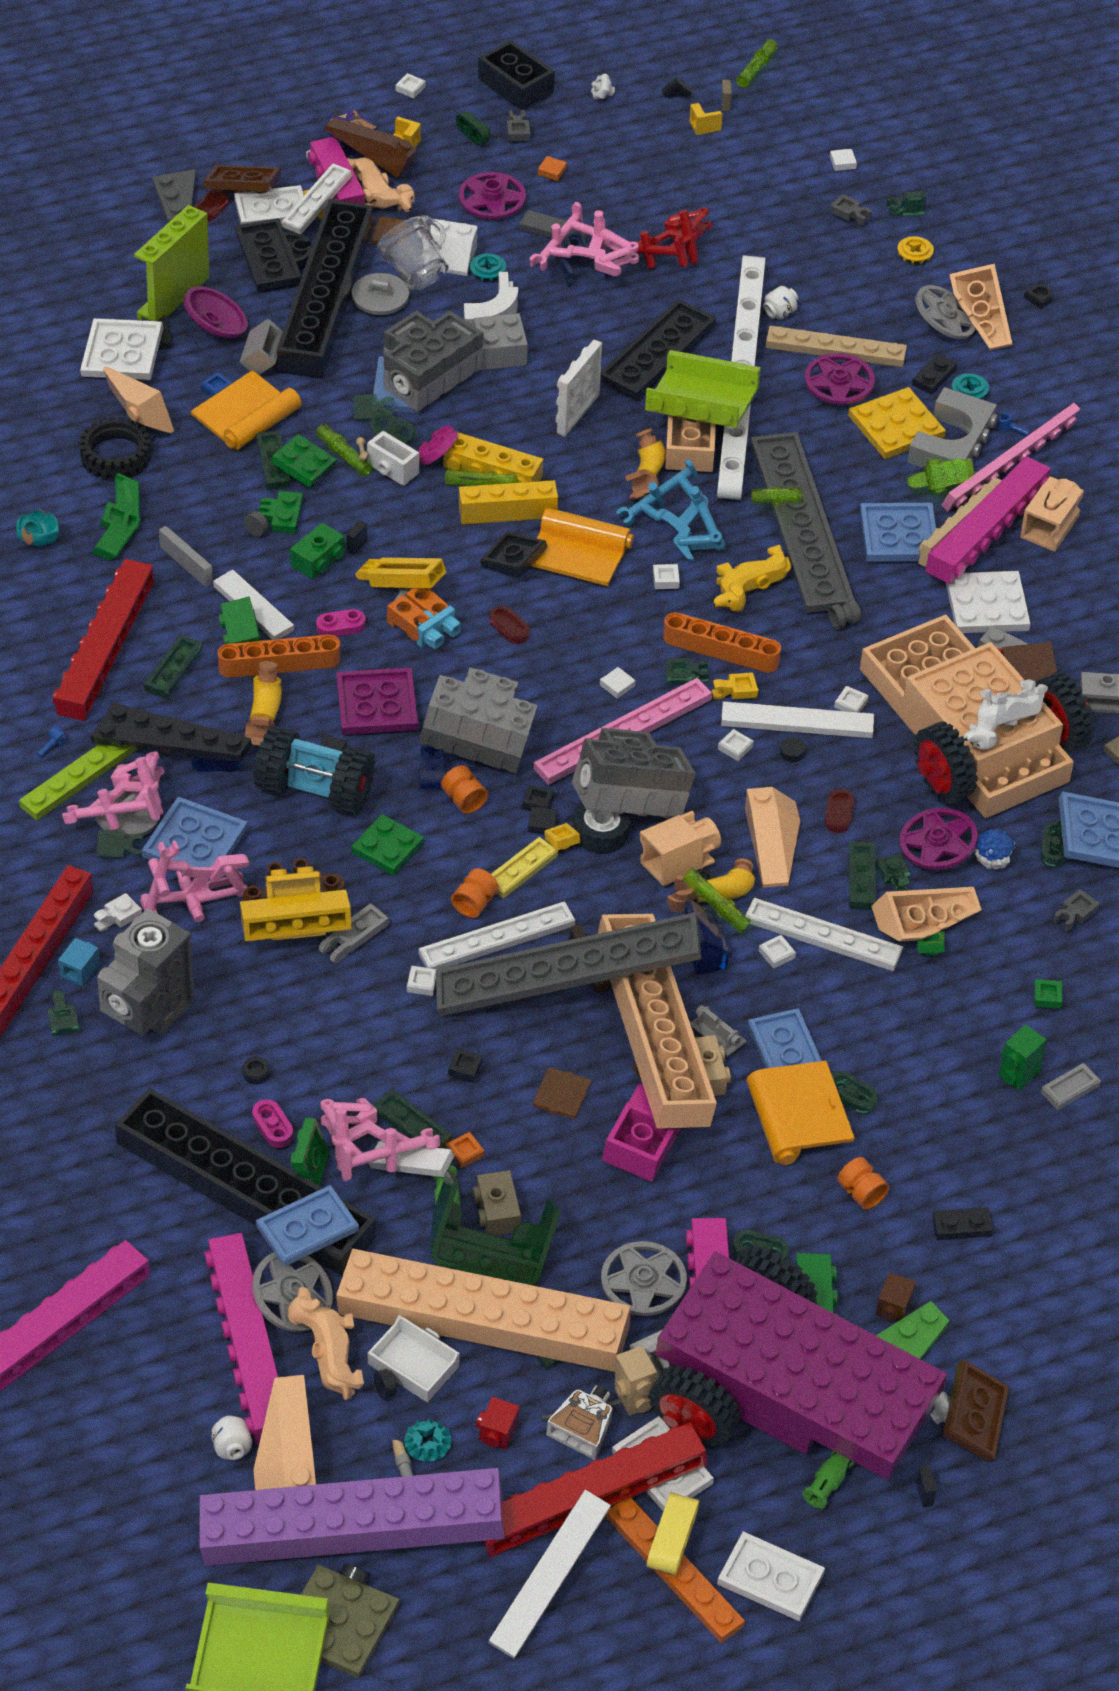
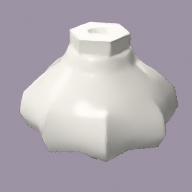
[591,74,615,100]
[930,1392,951,1424]

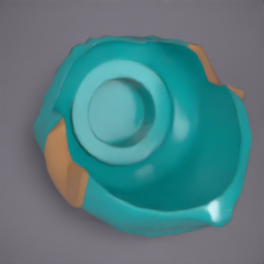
[16,509,59,547]

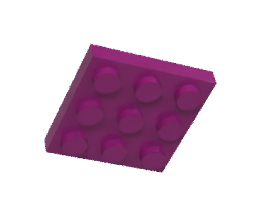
[336,668,418,735]

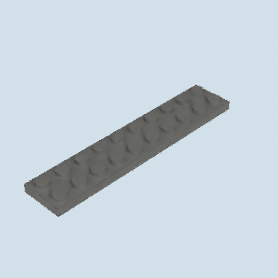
[751,432,854,613]
[436,912,701,1016]

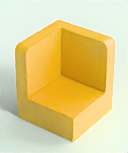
[689,103,722,135]
[394,117,421,148]

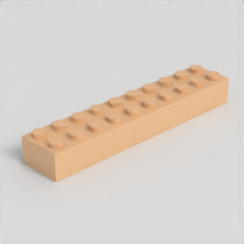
[598,914,717,1128]
[336,1249,630,1372]

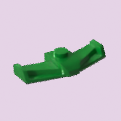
[92,473,141,560]

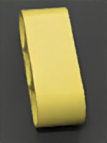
[646,1492,700,1575]

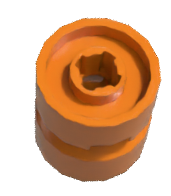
[441,765,488,814]
[451,868,499,918]
[837,1157,890,1210]

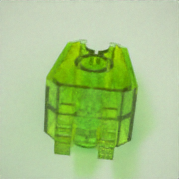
[906,458,975,494]

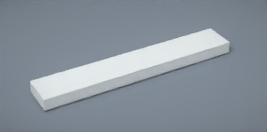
[721,702,874,738]
[744,898,903,971]
[419,901,575,969]
[489,1490,611,1659]

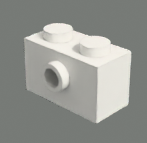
[367,431,419,486]

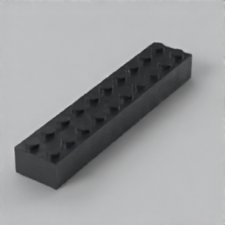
[277,199,373,377]
[115,1087,376,1277]

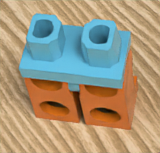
[387,588,461,650]

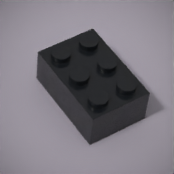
[478,40,555,110]

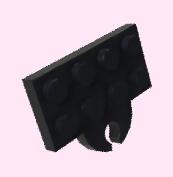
[235,218,312,291]

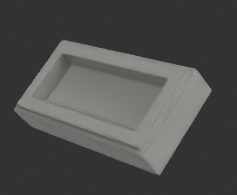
[1041,1063,1101,1110]

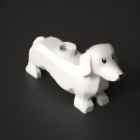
[964,679,1048,749]

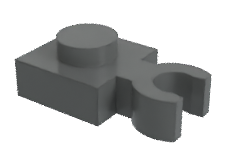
[507,110,530,142]
[830,194,872,225]
[1053,889,1100,931]

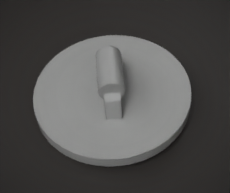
[352,273,409,315]
[95,790,158,838]

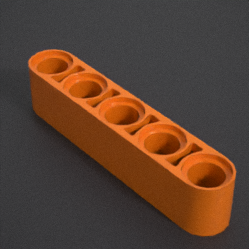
[663,612,781,673]
[218,635,341,677]

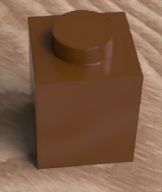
[876,1272,916,1322]

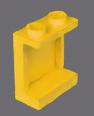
[265,866,326,940]

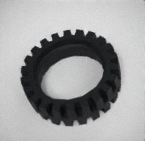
[79,417,151,481]

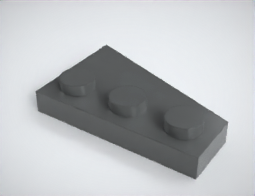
[152,169,196,223]

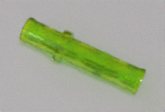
[736,39,778,87]
[316,423,372,477]
[445,469,518,486]
[681,867,751,933]

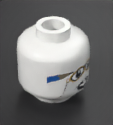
[763,286,798,320]
[211,1416,252,1460]

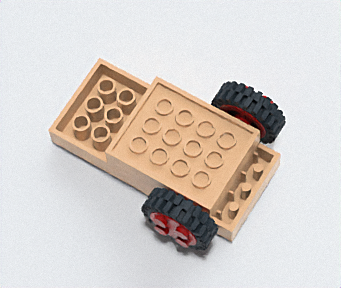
[860,614,1095,819]

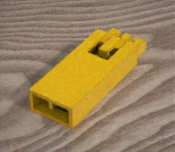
[355,558,447,588]

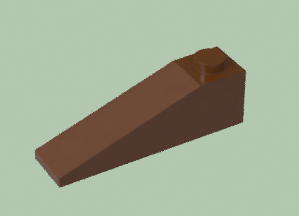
[324,117,417,178]

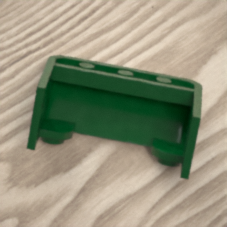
[430,1170,561,1286]

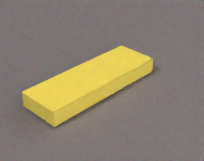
[491,837,558,899]

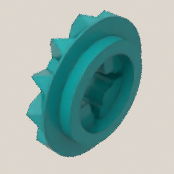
[470,253,506,282]
[952,373,989,400]
[404,1418,451,1462]

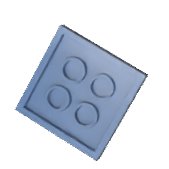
[860,503,936,562]
[1059,792,1119,868]
[142,797,248,881]

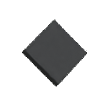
[480,532,548,576]

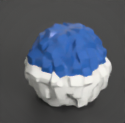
[975,829,1015,870]

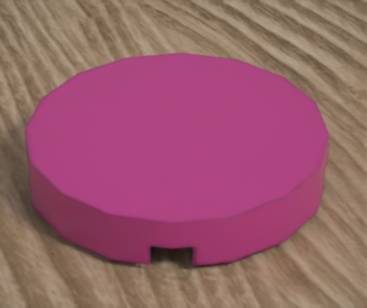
[417,426,458,465]

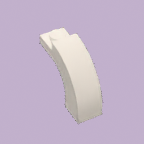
[464,272,518,325]

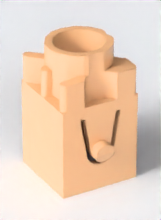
[1020,477,1084,552]
[640,811,721,886]

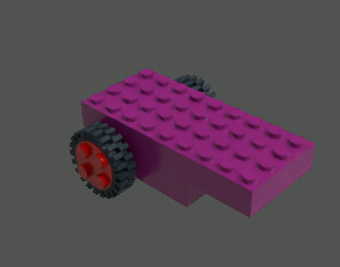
[648,1246,947,1480]

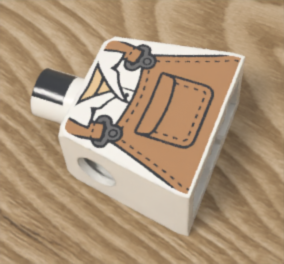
[546,1385,613,1460]

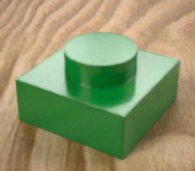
[917,931,945,955]
[1034,979,1062,1009]

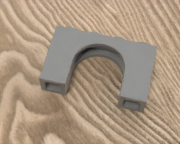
[907,387,998,481]

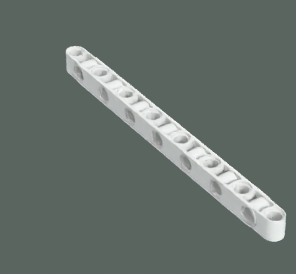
[717,255,766,500]

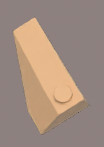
[950,264,1013,351]
[103,366,174,433]
[745,787,800,888]
[871,887,982,941]
[253,1375,316,1490]

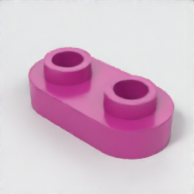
[316,609,365,637]
[252,1099,293,1148]

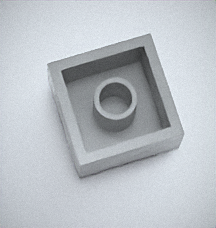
[473,313,528,370]

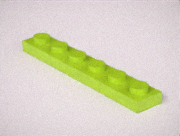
[19,744,138,820]

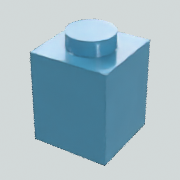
[58,938,100,987]

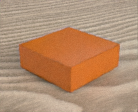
[538,156,567,181]
[446,1132,485,1168]

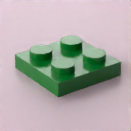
[271,434,337,488]
[351,814,424,876]
[291,1118,330,1186]

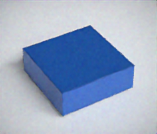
[201,372,233,397]

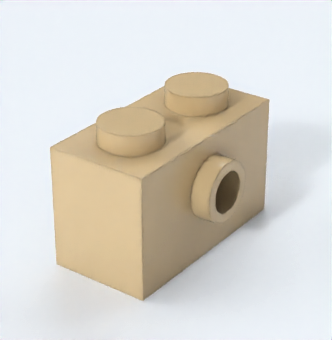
[695,1035,731,1096]
[615,1346,657,1416]

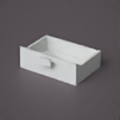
[368,1315,459,1403]

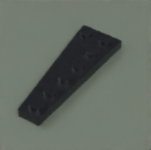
[90,703,252,762]

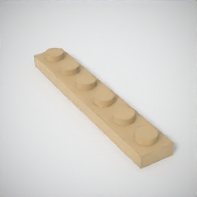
[766,326,907,367]
[919,477,1002,567]

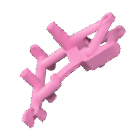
[530,202,639,276]
[62,752,165,830]
[140,841,250,922]
[320,1098,440,1182]

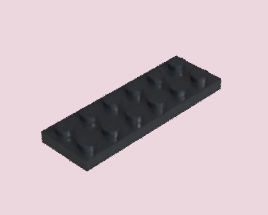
[600,299,716,400]

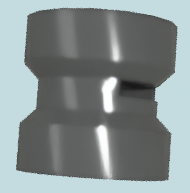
[828,599,861,630]

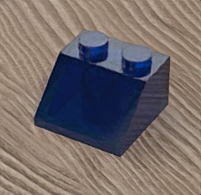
[684,900,732,975]

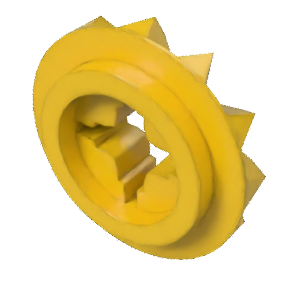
[897,236,934,264]

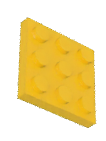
[848,387,946,459]

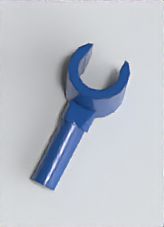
[998,413,1030,436]
[37,726,66,758]

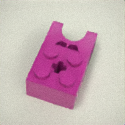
[601,1083,681,1182]

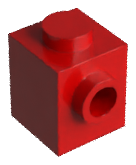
[476,1397,520,1449]

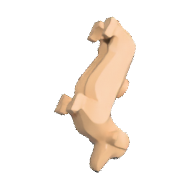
[347,158,415,212]
[288,1287,364,1400]

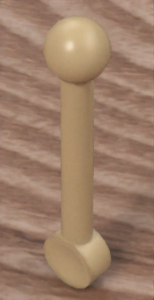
[356,437,368,461]

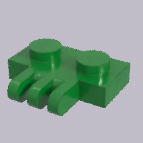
[258,491,303,534]

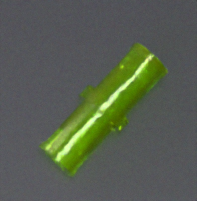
[752,485,802,505]

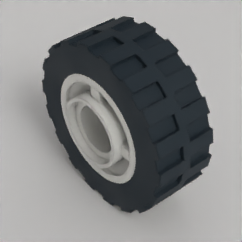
[572,803,630,853]

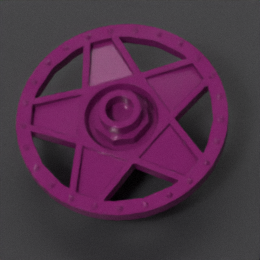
[459,172,526,219]
[805,353,875,404]
[900,808,978,869]

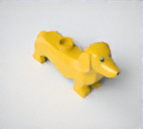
[714,545,791,612]

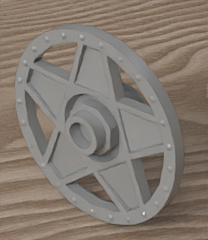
[915,285,975,339]
[601,1241,687,1316]
[252,1252,333,1332]

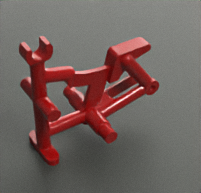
[611,208,712,268]

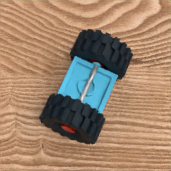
[253,726,375,815]

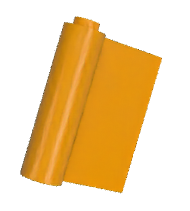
[191,370,302,450]
[531,507,634,586]
[746,1061,855,1165]

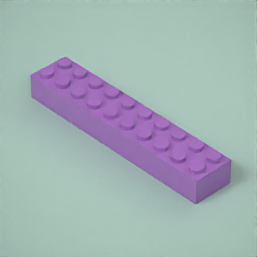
[200,1468,504,1566]

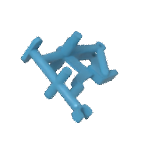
[616,459,726,563]

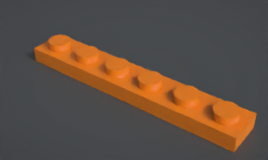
[606,1498,745,1643]

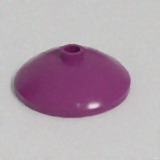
[184,286,248,338]

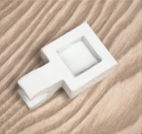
[94,893,142,932]

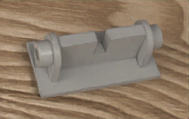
[690,1005,746,1057]

